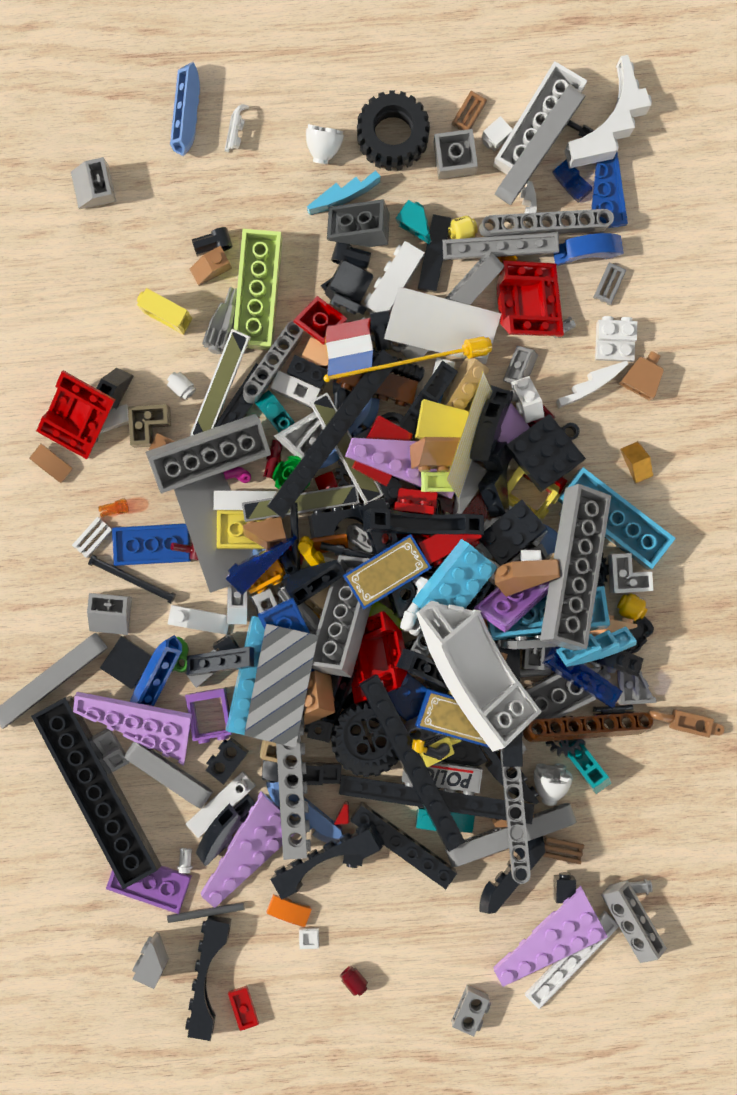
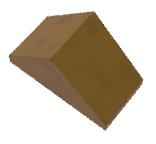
[620,441,653,484]

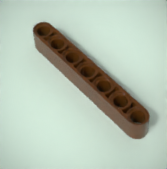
[523,712,653,742]

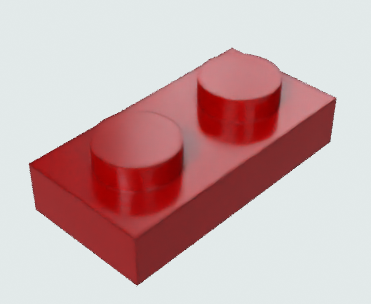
[228,985,259,1031]

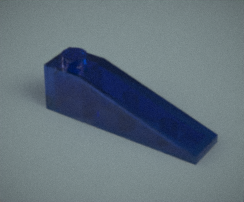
[226,536,298,595]
[542,647,623,708]

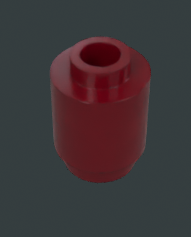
[340,965,368,996]

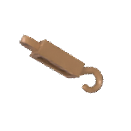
[647,709,724,738]

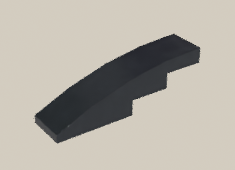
[399,360,458,438]

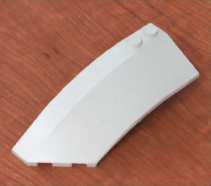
[416,601,542,751]

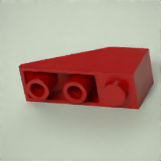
[418,534,482,567]

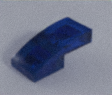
[552,159,592,203]

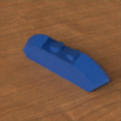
[130,635,182,706]

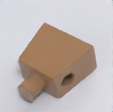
[618,351,664,401]

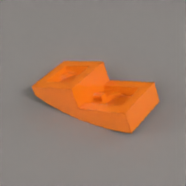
[266,894,312,927]

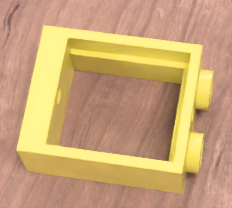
[137,288,193,335]
[507,466,560,519]

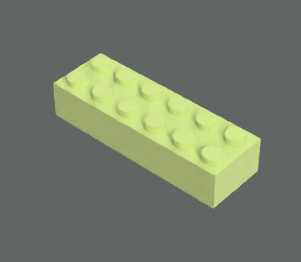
[234,229,283,350]

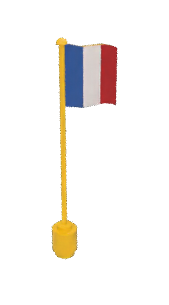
[324,318,492,382]

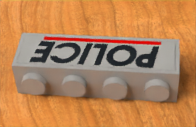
[402,761,483,795]

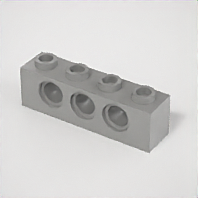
[601,880,667,963]

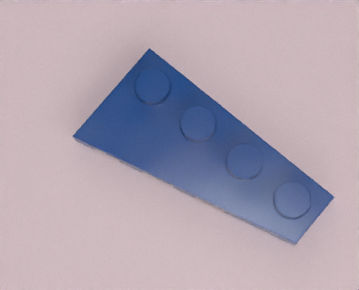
[591,152,628,228]

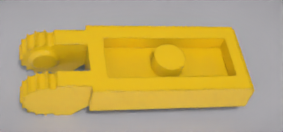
[298,536,330,587]

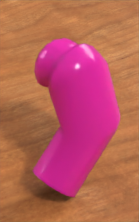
[223,467,251,483]

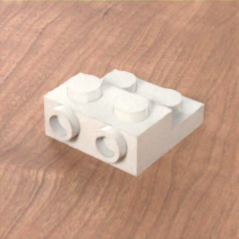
[595,316,638,362]

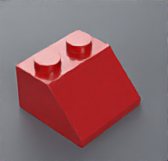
[293,296,347,345]

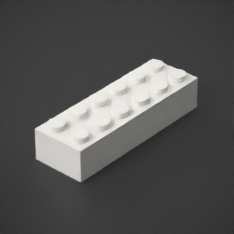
[493,61,587,184]

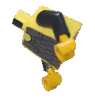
[411,730,462,767]

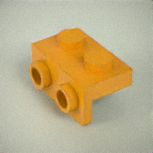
[242,553,286,594]

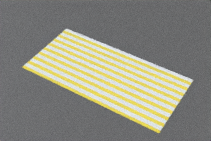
[447,372,492,498]

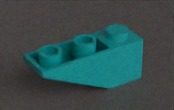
[255,390,295,433]

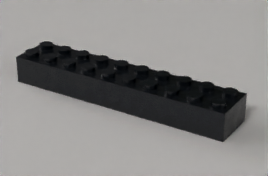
[31,696,162,889]

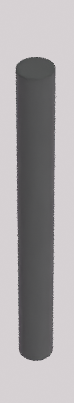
[167,902,245,923]

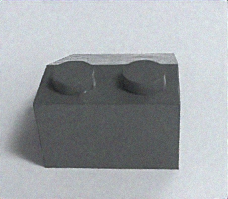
[327,199,390,247]

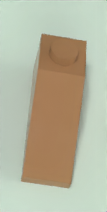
[494,559,560,597]

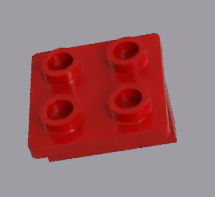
[394,488,438,515]

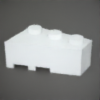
[274,412,324,458]

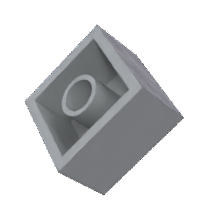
[433,129,478,179]

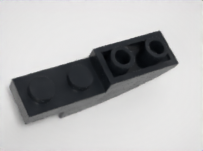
[470,387,513,463]
[481,745,539,804]
[262,760,342,785]
[196,794,256,866]

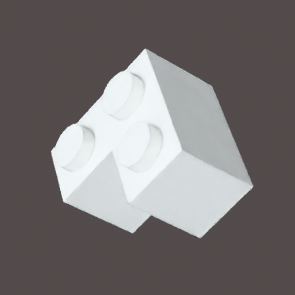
[608,553,653,593]

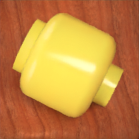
[448,216,478,239]

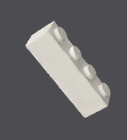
[364,241,425,313]

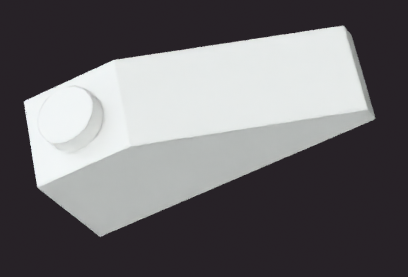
[168,605,229,635]

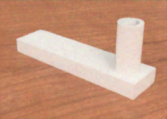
[186,771,256,838]

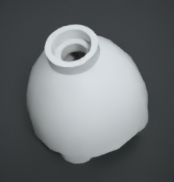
[306,124,344,165]
[534,763,573,806]

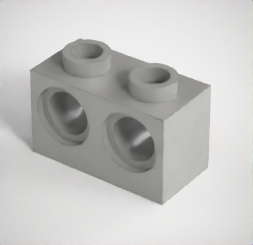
[451,985,491,1037]

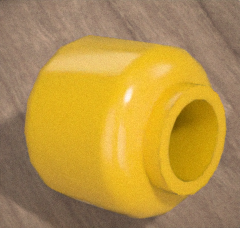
[617,593,648,621]

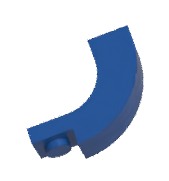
[553,233,624,266]

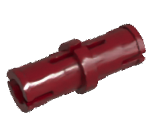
[263,439,283,479]

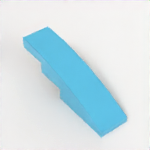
[307,170,381,215]
[556,626,636,667]

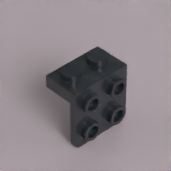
[324,260,373,315]

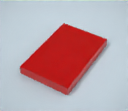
[352,416,413,486]

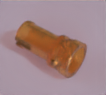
[98,498,129,518]

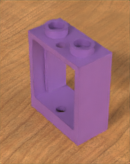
[185,687,232,744]

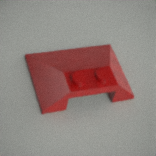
[496,260,564,337]
[36,370,116,459]
[351,611,407,704]

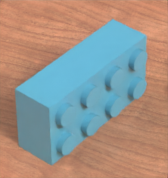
[412,539,498,609]

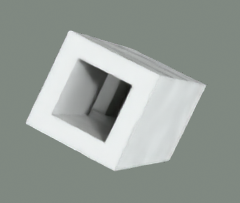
[271,370,322,409]

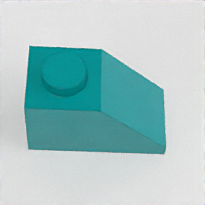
[395,200,431,244]

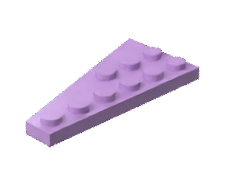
[345,438,454,499]
[73,692,192,766]
[201,791,296,908]
[493,886,607,987]

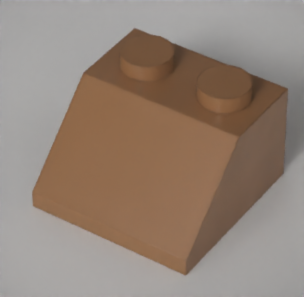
[410,437,461,472]
[303,671,335,725]

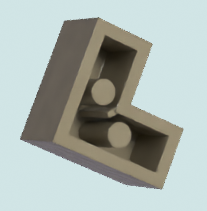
[128,404,171,448]

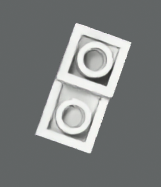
[520,181,537,226]

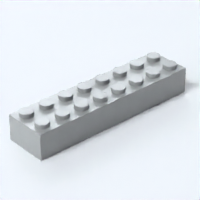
[540,484,611,651]

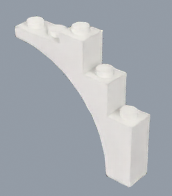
[565,55,652,168]

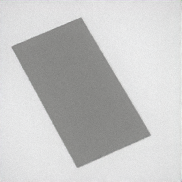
[174,472,256,593]

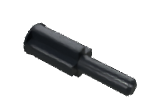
[567,120,595,137]

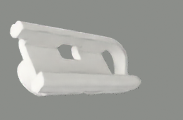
[224,104,249,153]

